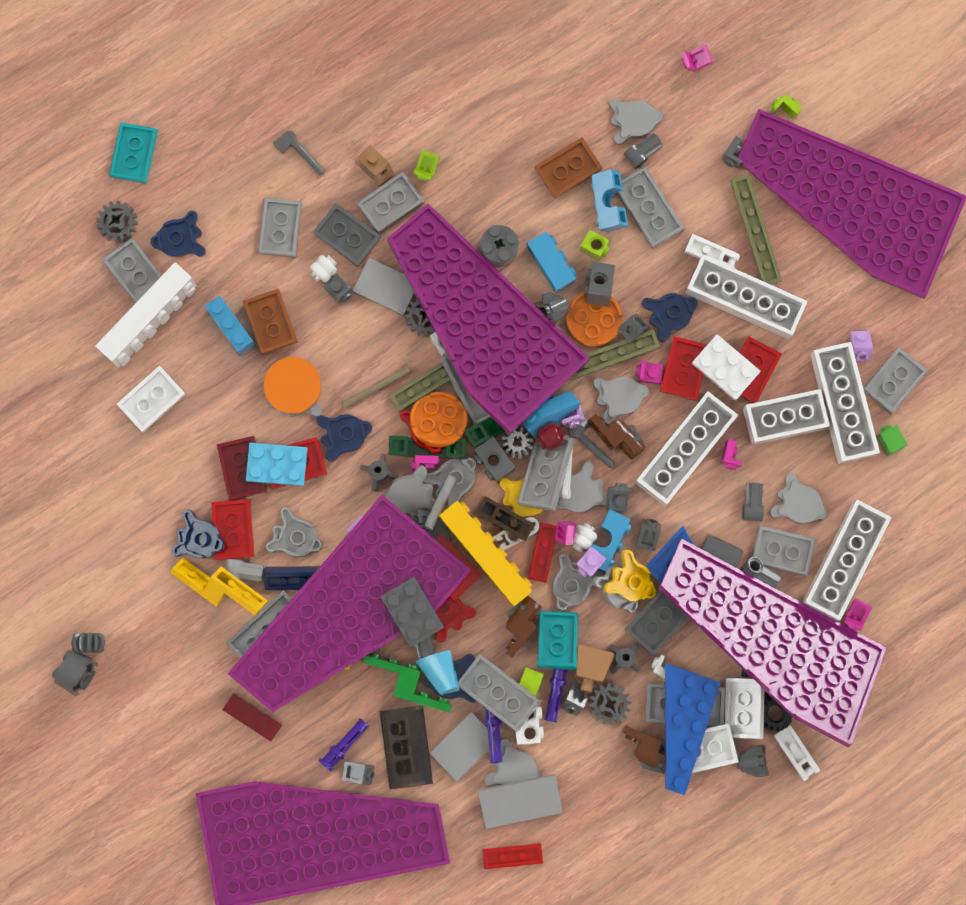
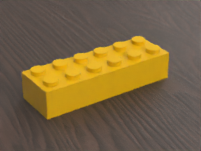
[439,501,532,606]

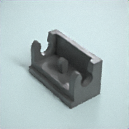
[701,534,744,567]

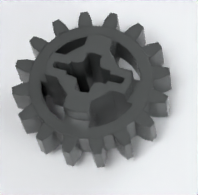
[96,201,138,243]
[405,297,434,337]
[589,683,631,725]

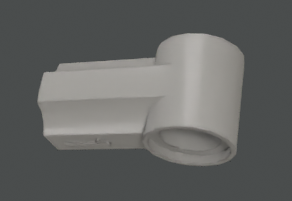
[225,559,264,582]

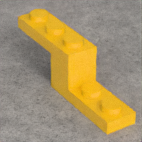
[170,558,268,616]

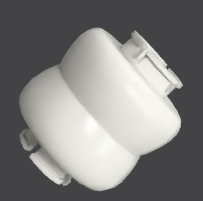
[310,255,337,283]
[572,523,597,553]

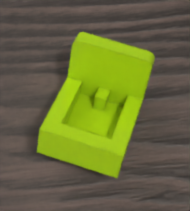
[771,94,802,119]
[413,150,440,181]

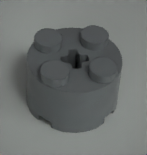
[480,225,519,267]
[52,650,98,696]

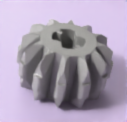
[501,427,534,459]

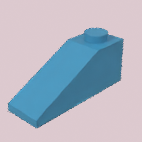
[522,391,581,440]

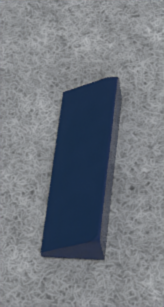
[264,566,320,590]

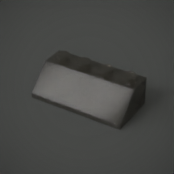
[380,705,433,789]

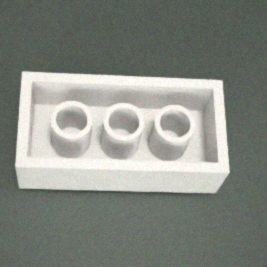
[743,389,830,445]

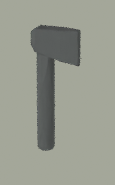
[273,131,325,175]
[569,419,615,468]

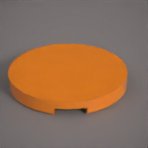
[566,292,623,347]
[264,357,321,414]
[410,392,468,447]

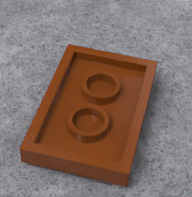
[535,137,602,199]
[243,288,298,355]

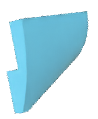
[416,650,459,695]

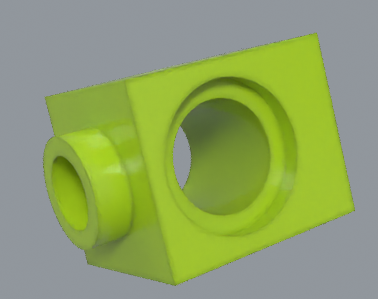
[580,230,610,261]
[519,667,544,696]

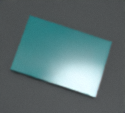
[109,122,158,184]
[537,611,578,670]

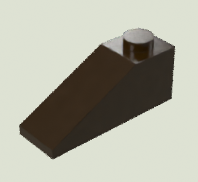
[473,496,535,542]

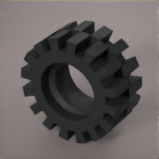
[764,696,792,731]

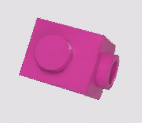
[682,45,714,72]
[844,598,872,631]

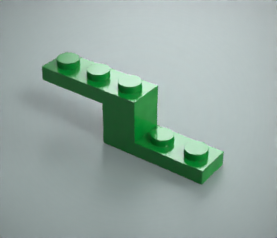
[362,653,452,713]

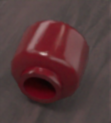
[536,422,566,451]

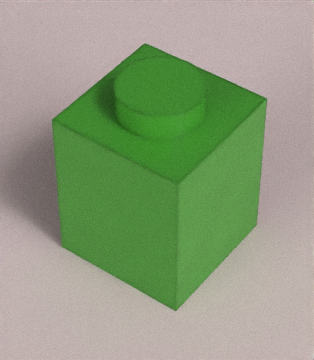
[876,425,908,456]

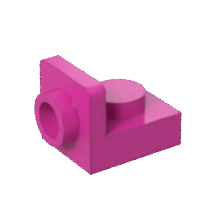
[635,360,663,385]
[721,439,743,470]
[411,455,439,472]
[555,521,576,545]

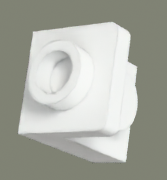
[651,654,665,679]

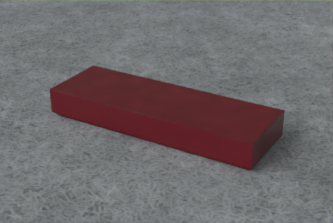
[222,693,282,742]

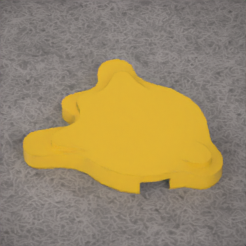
[500,478,543,518]
[604,550,656,602]

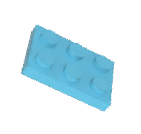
[246,443,308,486]

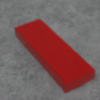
[527,522,557,583]
[482,843,543,869]

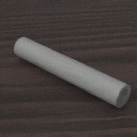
[424,475,456,531]

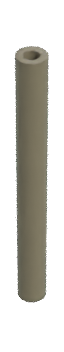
[342,366,412,409]

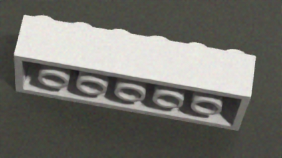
[685,255,808,340]
[96,262,197,368]
[810,342,880,464]
[635,392,738,507]
[802,500,892,621]

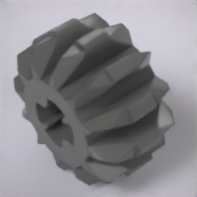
[71,633,105,653]

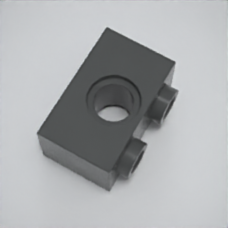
[584,262,615,307]
[474,437,516,483]

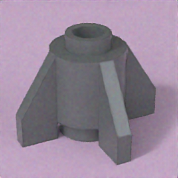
[534,293,570,324]
[360,453,398,492]
[608,642,640,674]
[737,745,769,777]

